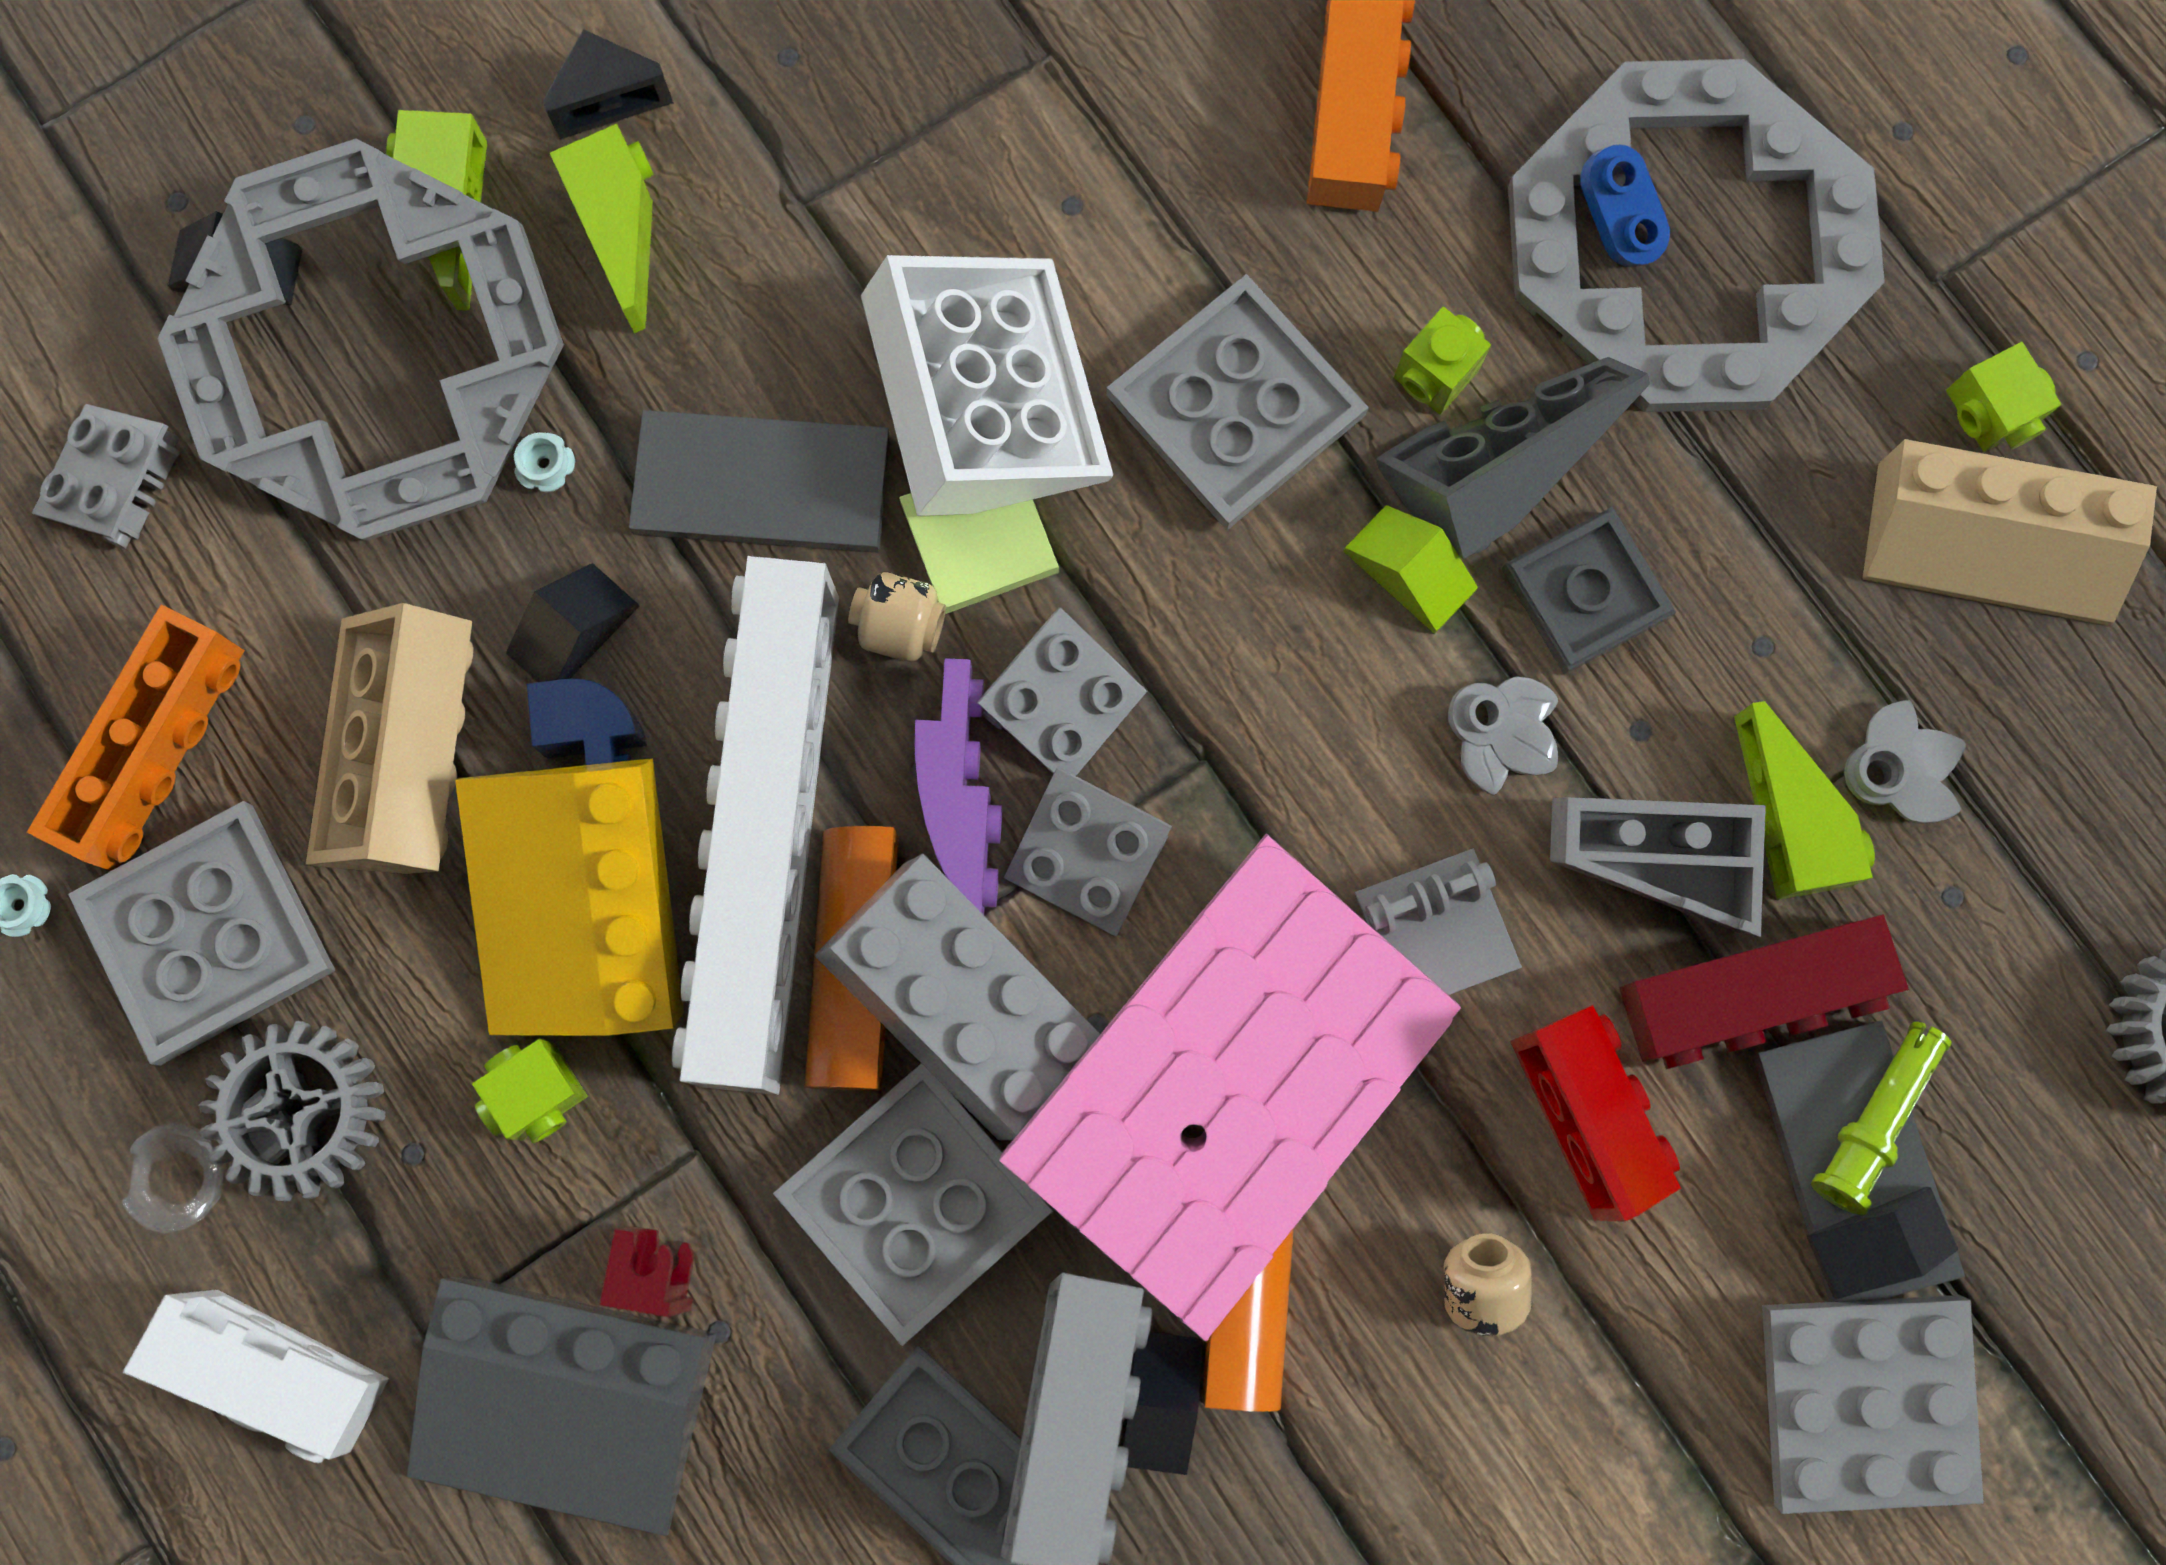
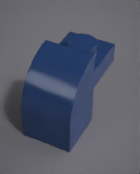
[527,679,647,765]

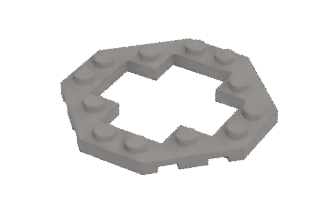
[1508,59,1885,412]
[158,138,564,541]

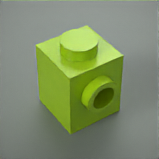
[1393,306,1492,415]
[1946,342,2062,452]
[472,1039,588,1143]

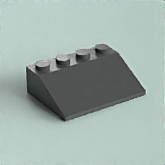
[407,1276,717,1536]

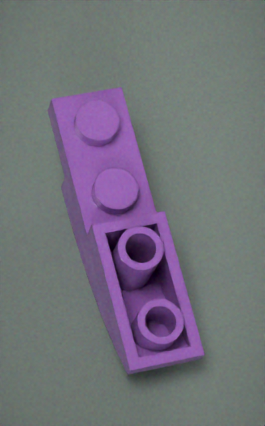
[915,658,1002,915]

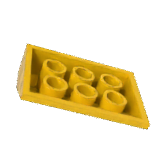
[455,758,684,1036]

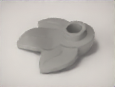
[1448,677,1558,795]
[1844,700,1966,824]

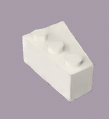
[123,1290,389,1463]

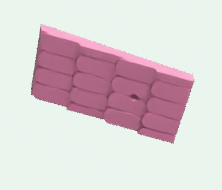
[1000,833,1461,1341]

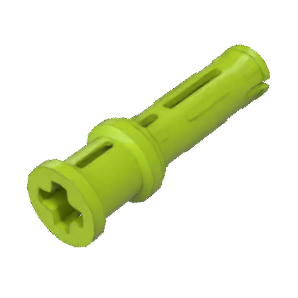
[1811,1022,1951,1215]

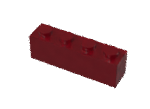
[1619,914,1909,1069]

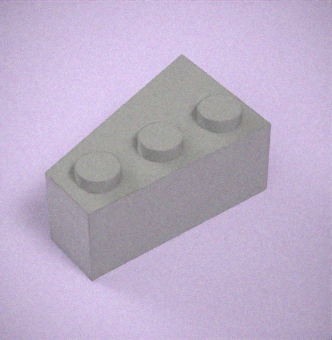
[1550,797,1765,937]

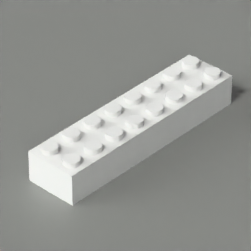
[672,556,839,1095]

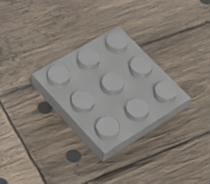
[1106,274,1369,530]
[68,801,336,1066]
[773,1063,1053,1346]
[1762,1295,1984,1514]

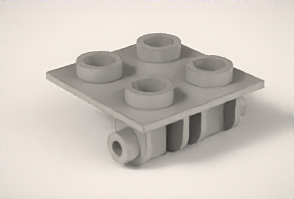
[32,404,180,549]
[977,607,1147,776]
[1004,767,1172,937]
[1355,848,1522,995]

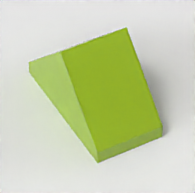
[1343,505,1478,634]

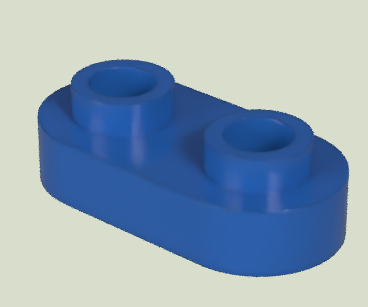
[1580,144,1670,267]

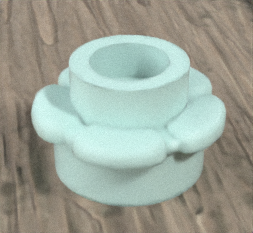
[514,432,575,492]
[0,874,51,937]

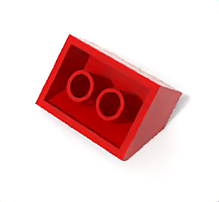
[1510,1005,1681,1222]

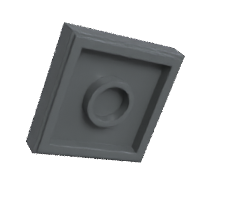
[1501,507,1676,675]

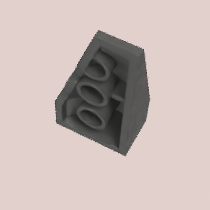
[1375,357,1650,559]

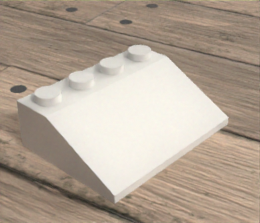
[861,255,1113,516]

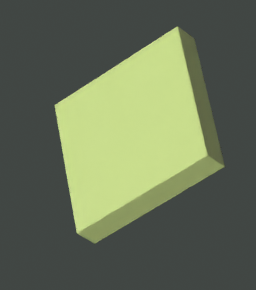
[899,493,1059,614]

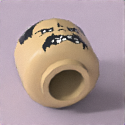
[848,572,946,662]
[1444,1234,1532,1336]

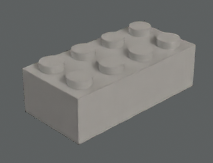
[814,854,1100,1140]
[1000,1273,1151,1565]

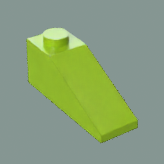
[386,110,487,311]
[550,124,654,334]
[1734,701,1875,900]

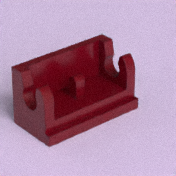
[600,1227,694,1317]

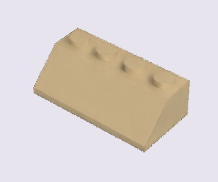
[1862,439,2157,626]
[306,603,473,874]

